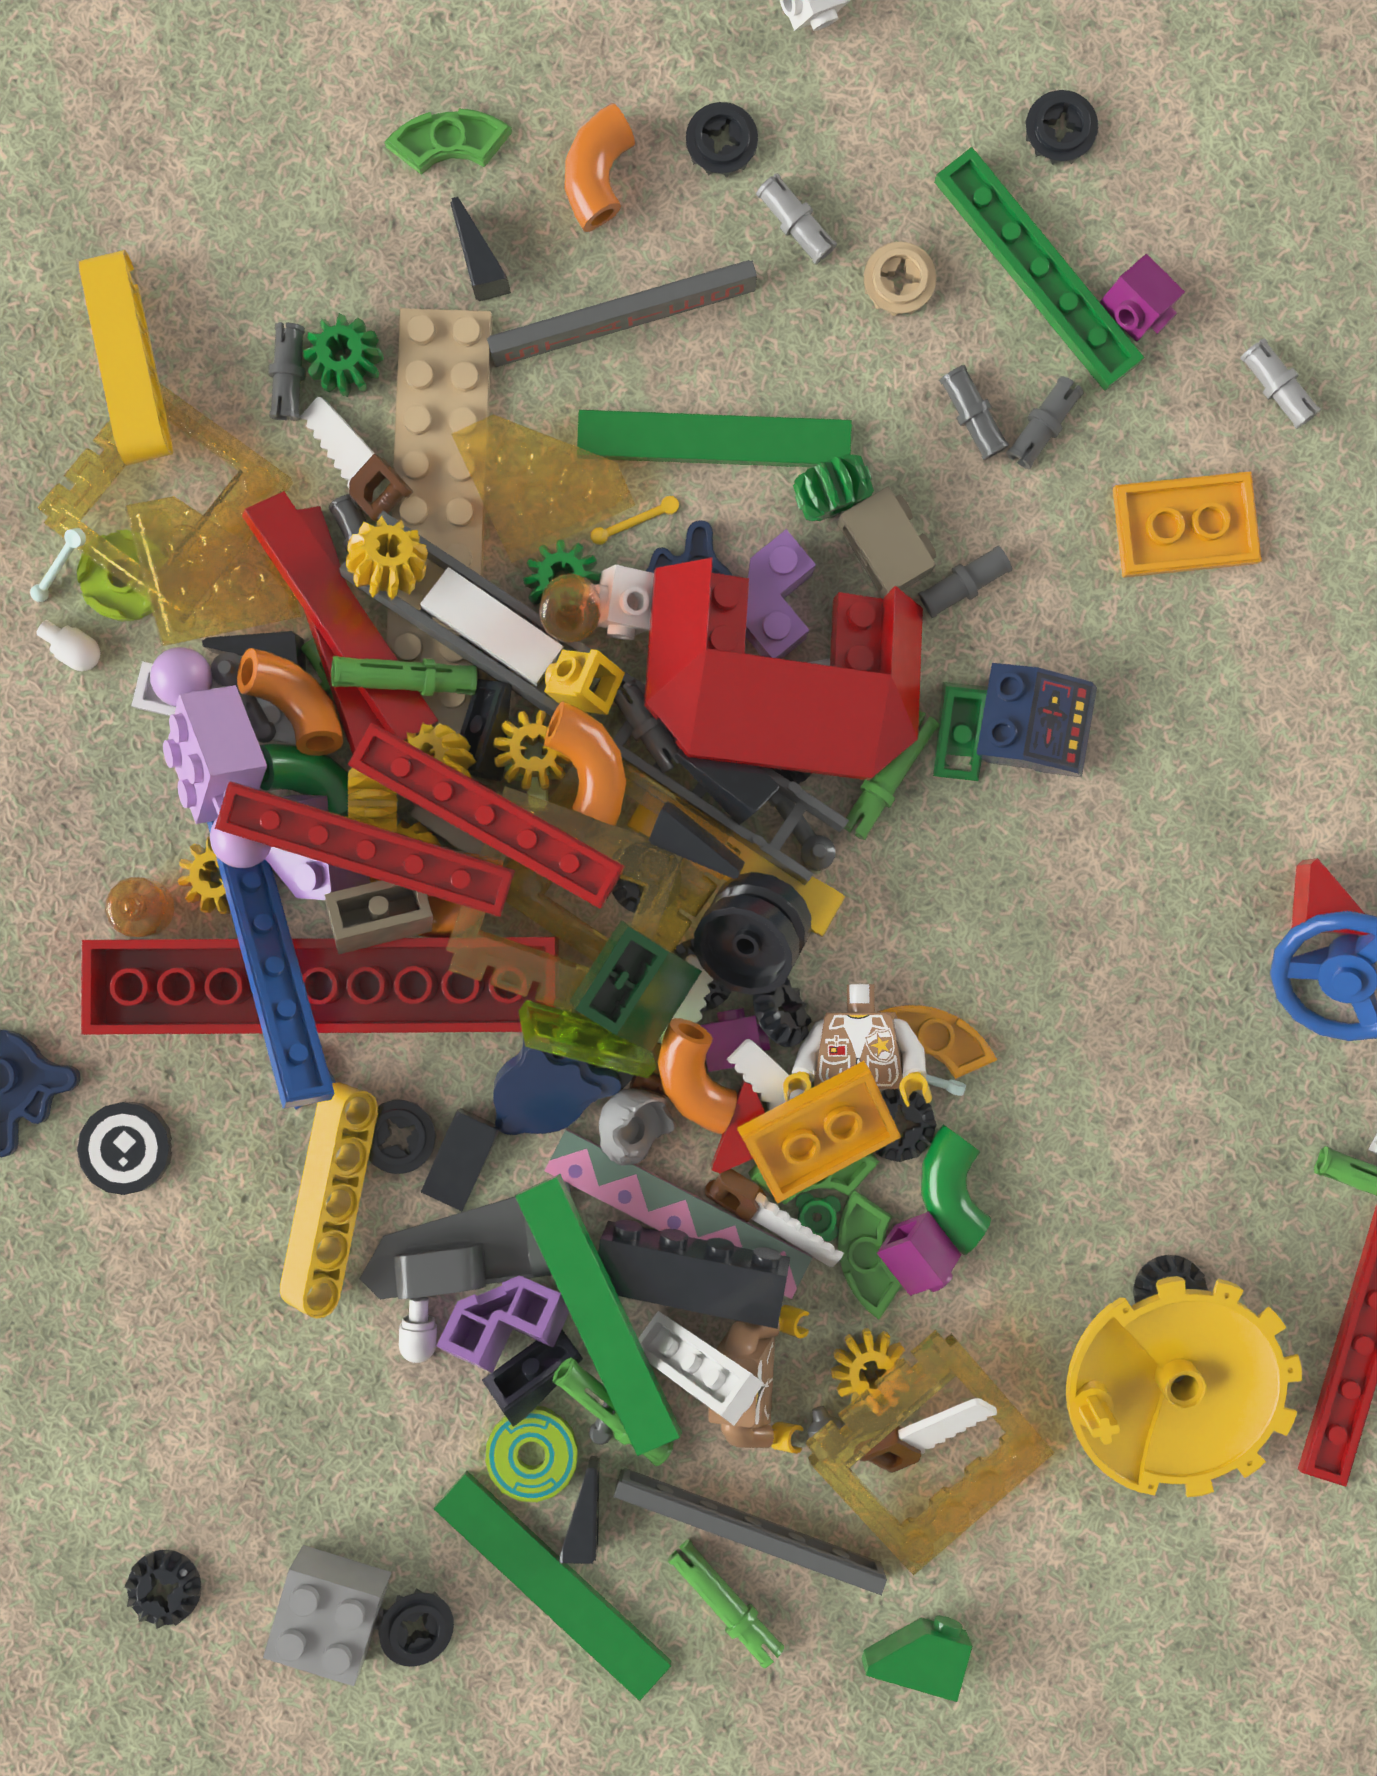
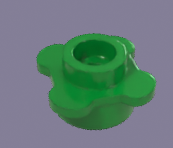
[795,1192,841,1242]

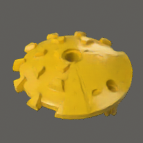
[1066,1276,1302,1497]

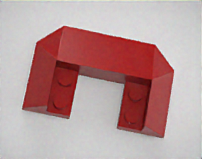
[644,557,923,780]

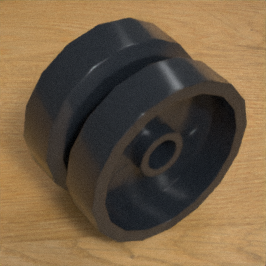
[694,872,812,995]

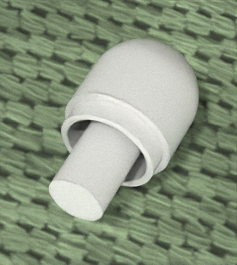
[37,620,101,671]
[399,1297,437,1363]

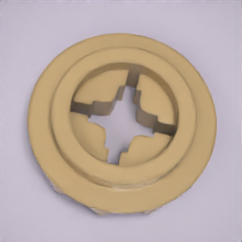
[863,242,936,316]

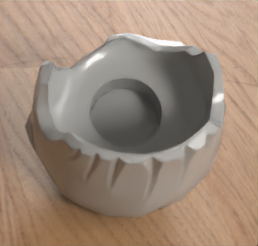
[599,1088,676,1166]

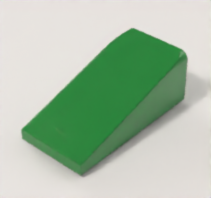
[933,682,988,781]

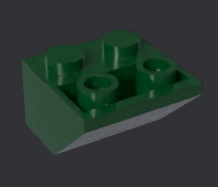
[570,920,702,1052]

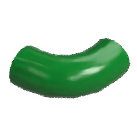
[259,744,348,817]
[921,1124,991,1255]

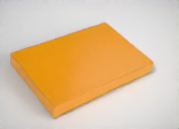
[1113,471,1262,578]
[737,1060,901,1204]

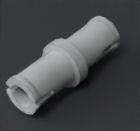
[756,173,837,265]
[1240,338,1321,429]

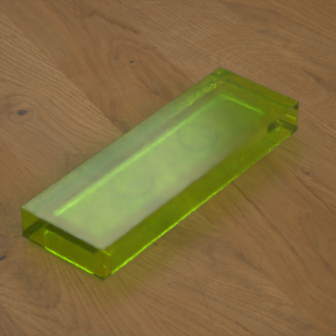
[519,1000,656,1078]

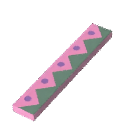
[544,1128,813,1299]

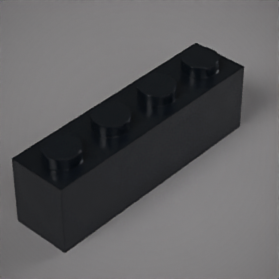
[598,1219,790,1329]

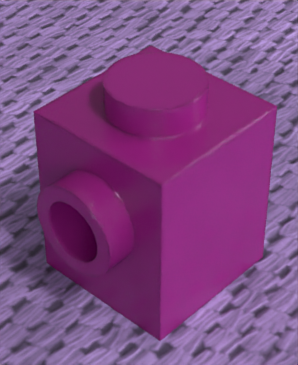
[1100,253,1185,342]
[700,1008,770,1072]
[877,1211,962,1296]

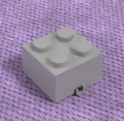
[263,1545,392,1686]

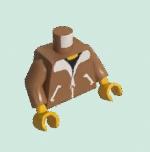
[708,1305,810,1454]

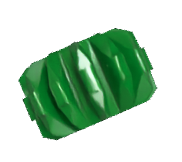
[303,313,384,397]
[793,454,874,521]
[523,539,601,620]

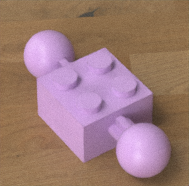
[150,647,272,868]

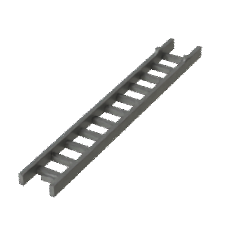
[339,511,849,885]

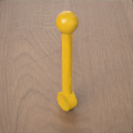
[590,496,679,545]

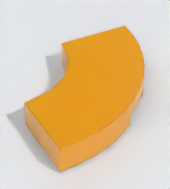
[878,1005,997,1079]

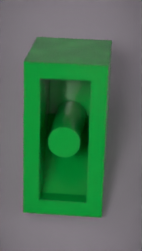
[861,1615,973,1702]

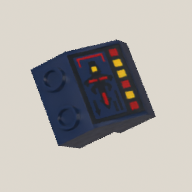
[977,663,1097,778]

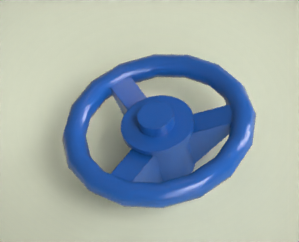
[1270,911,1377,1041]

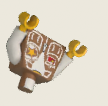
[783,984,932,1106]

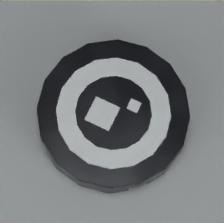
[77,1101,172,1195]

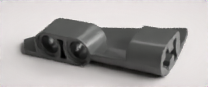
[359,1182,572,1300]

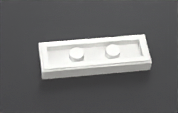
[421,567,564,688]

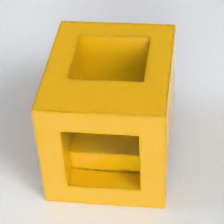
[544,649,625,715]

